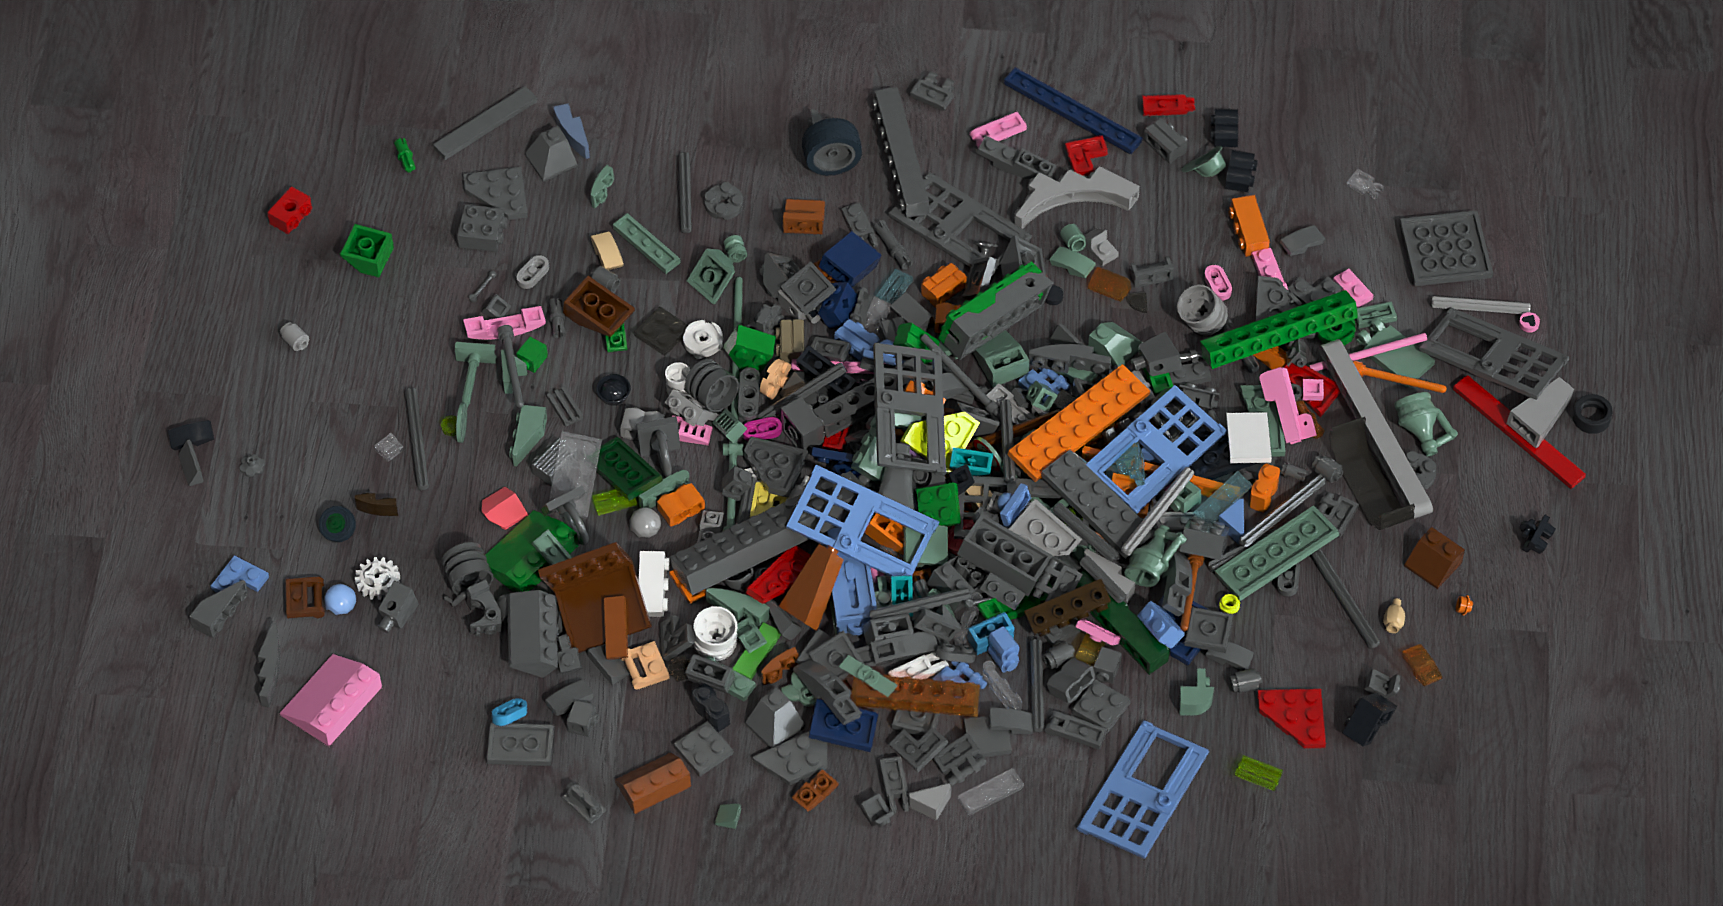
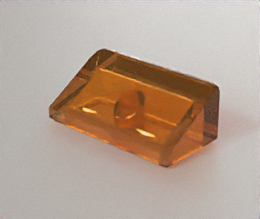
[1088,267,1132,302]

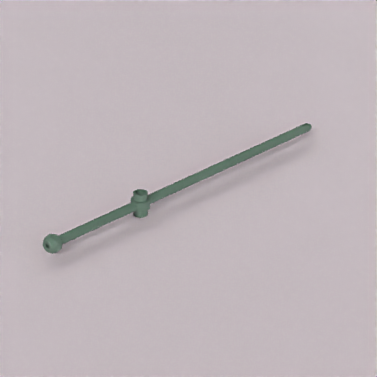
[723,277,744,531]

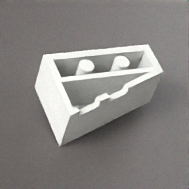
[639,551,670,617]

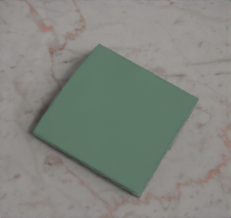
[904,525,948,567]

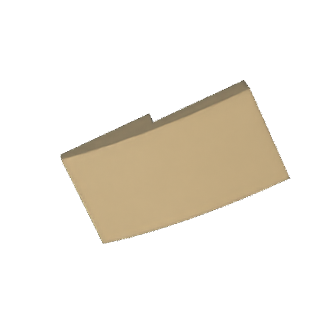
[591,232,624,270]

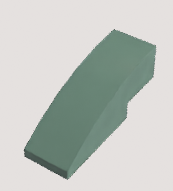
[706,588,770,628]

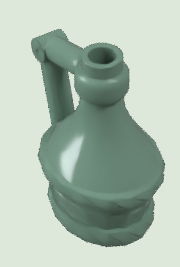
[1394,392,1458,457]
[1124,525,1187,587]

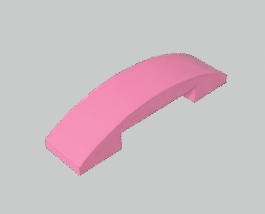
[463,306,546,340]

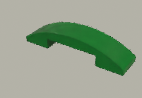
[977,582,1053,620]

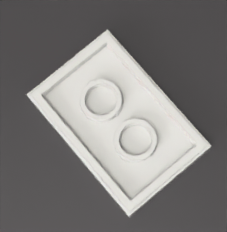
[1226,413,1271,463]

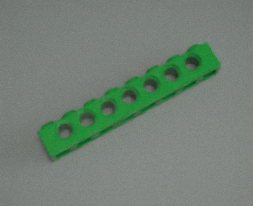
[1200,290,1358,369]

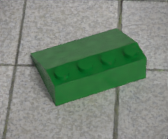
[486,510,579,593]

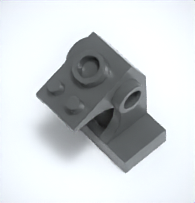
[467,580,501,636]

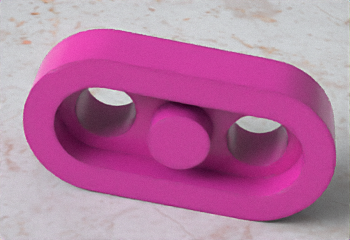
[742,417,782,441]

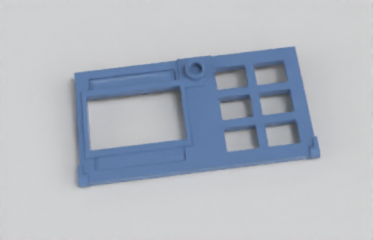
[1086,385,1227,514]
[786,465,939,576]
[1077,720,1209,859]

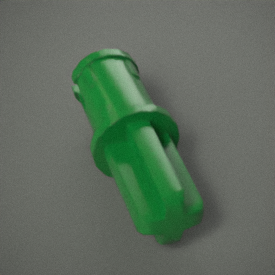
[394,138,415,173]

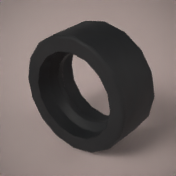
[1573,394,1613,434]

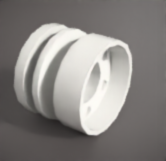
[693,606,737,661]

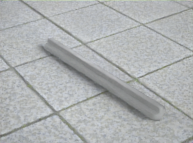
[1121,467,1194,556]

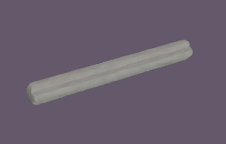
[1431,296,1531,314]

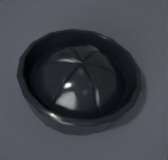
[596,374,631,406]

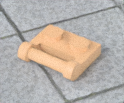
[621,641,669,689]

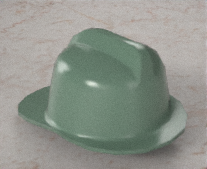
[1181,145,1226,177]

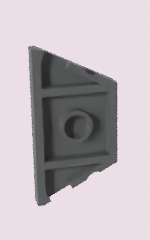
[753,731,827,786]

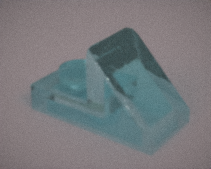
[1116,442,1145,486]

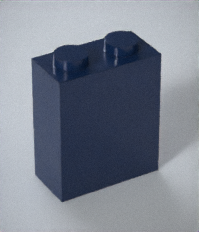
[818,231,882,287]

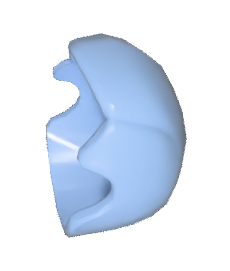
[324,584,356,615]

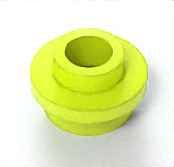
[1219,594,1240,614]

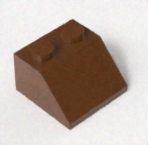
[1404,527,1465,589]

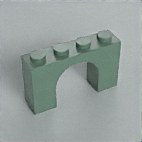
[851,413,926,485]

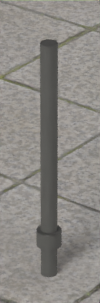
[921,334,1001,422]

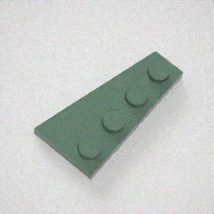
[1240,385,1285,457]

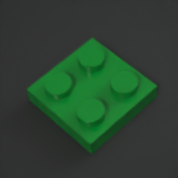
[916,483,961,526]

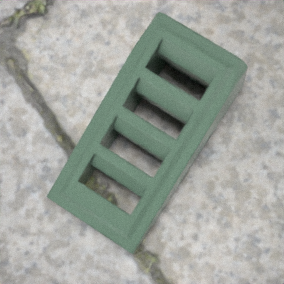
[712,409,747,443]

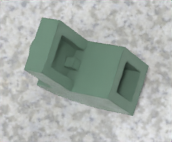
[1179,669,1214,715]

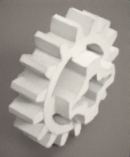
[355,557,400,600]

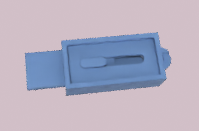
[827,528,877,635]

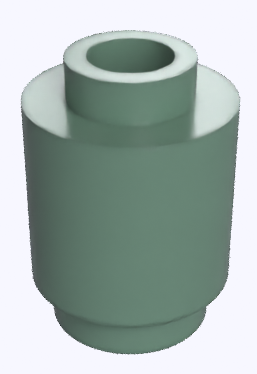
[1060,224,1086,252]

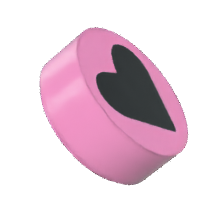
[1519,312,1540,333]

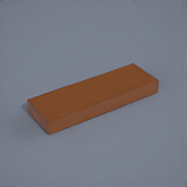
[604,596,628,660]

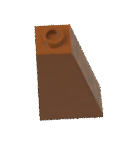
[779,544,844,630]

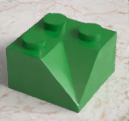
[340,224,394,278]
[724,324,776,373]

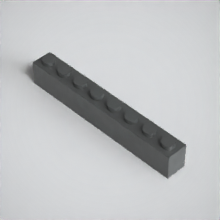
[872,87,929,218]

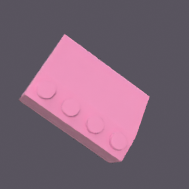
[280,654,382,746]

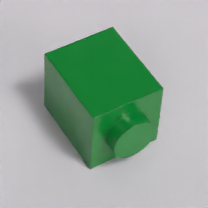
[516,337,548,373]

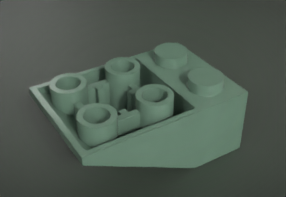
[973,330,1029,388]

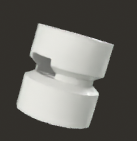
[665,362,690,395]

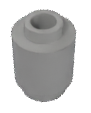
[280,322,309,351]

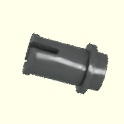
[1280,462,1308,482]

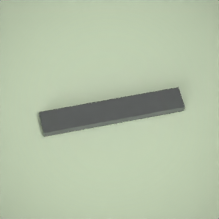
[433,86,538,160]

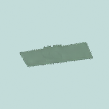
[839,655,898,697]

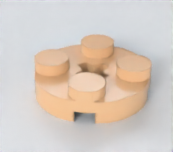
[760,359,791,400]

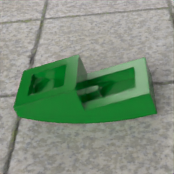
[1143,367,1173,395]

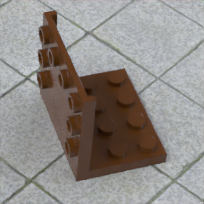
[538,542,652,653]

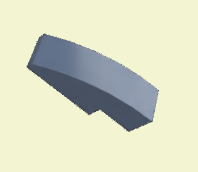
[553,104,590,159]

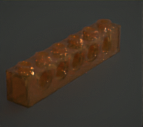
[851,675,980,717]

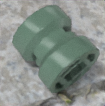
[723,235,747,263]

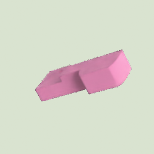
[1259,367,1317,444]

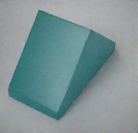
[950,447,993,476]
[891,575,913,617]

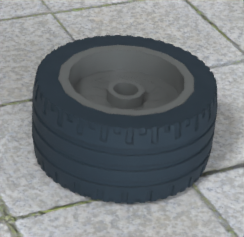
[802,118,862,176]

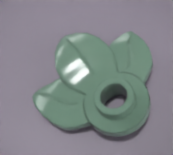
[781,671,817,707]

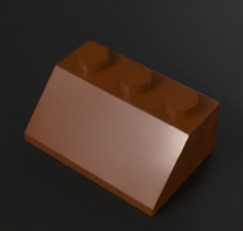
[615,753,691,814]

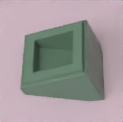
[715,804,741,829]

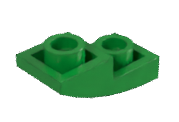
[605,323,627,352]

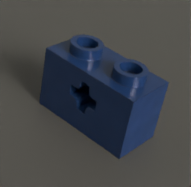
[818,282,858,329]

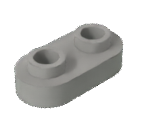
[516,255,549,289]

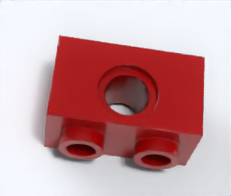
[267,186,312,234]

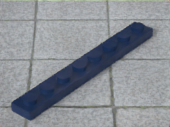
[1004,67,1142,154]

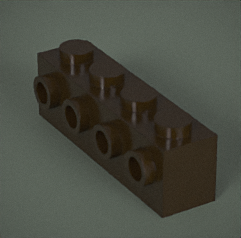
[1024,579,1111,637]

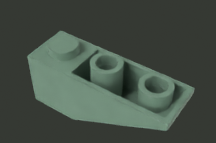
[509,405,547,467]

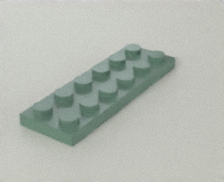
[1215,505,1339,601]

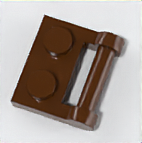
[286,577,325,618]

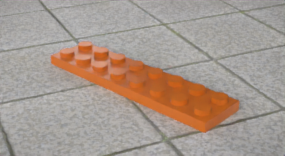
[1007,364,1151,482]

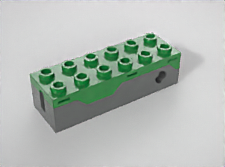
[938,261,1053,360]

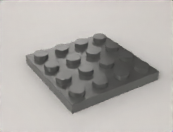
[1400,211,1493,286]

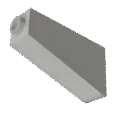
[1506,377,1574,448]

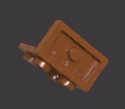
[783,199,825,234]

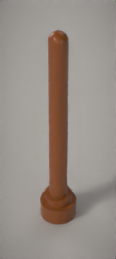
[1180,553,1204,631]

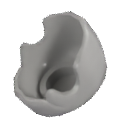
[629,507,661,538]

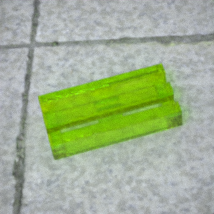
[592,489,637,516]
[1235,755,1283,791]

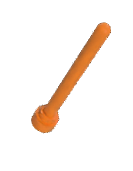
[1353,361,1447,393]

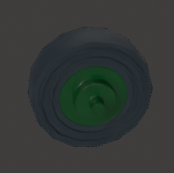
[319,506,356,542]

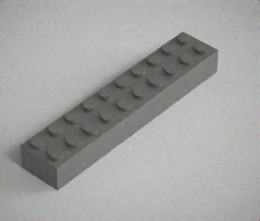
[670,471,867,595]

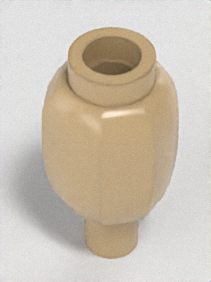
[1383,598,1405,633]

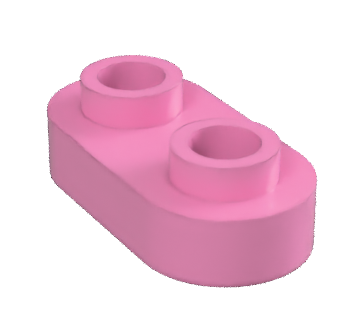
[1204,265,1232,301]

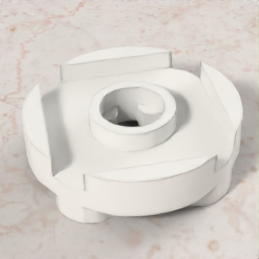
[683,320,723,359]

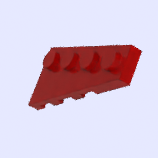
[746,546,811,604]

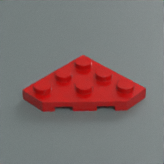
[1257,689,1326,748]

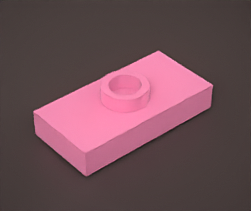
[1076,619,1120,645]

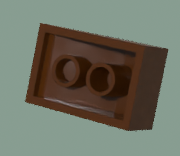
[563,276,635,337]

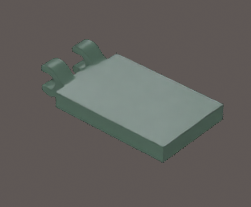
[1357,318,1435,388]

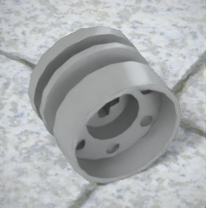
[1177,285,1228,336]

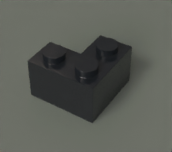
[1343,693,1397,747]

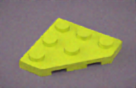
[900,412,980,474]

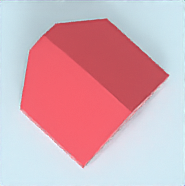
[482,487,528,530]

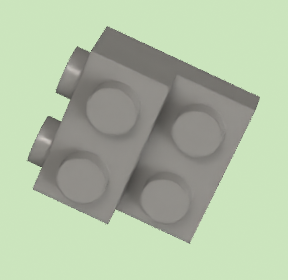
[665,389,719,427]

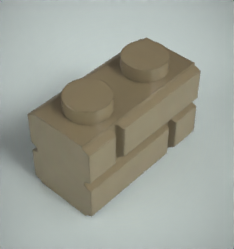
[776,319,804,364]

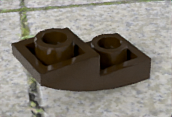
[355,493,398,516]

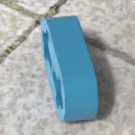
[492,698,527,726]

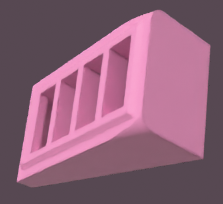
[672,416,713,446]

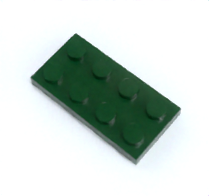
[584,436,663,501]

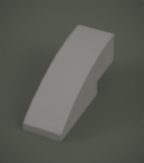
[1084,548,1135,604]

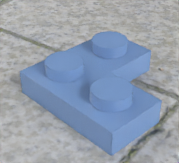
[211,555,269,593]

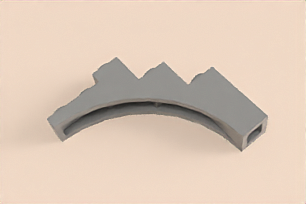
[1014,166,1140,229]

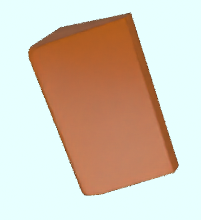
[1253,346,1287,370]

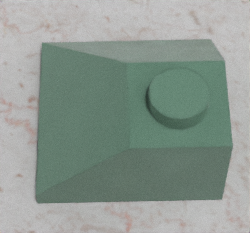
[687,249,735,304]
[1088,322,1143,367]

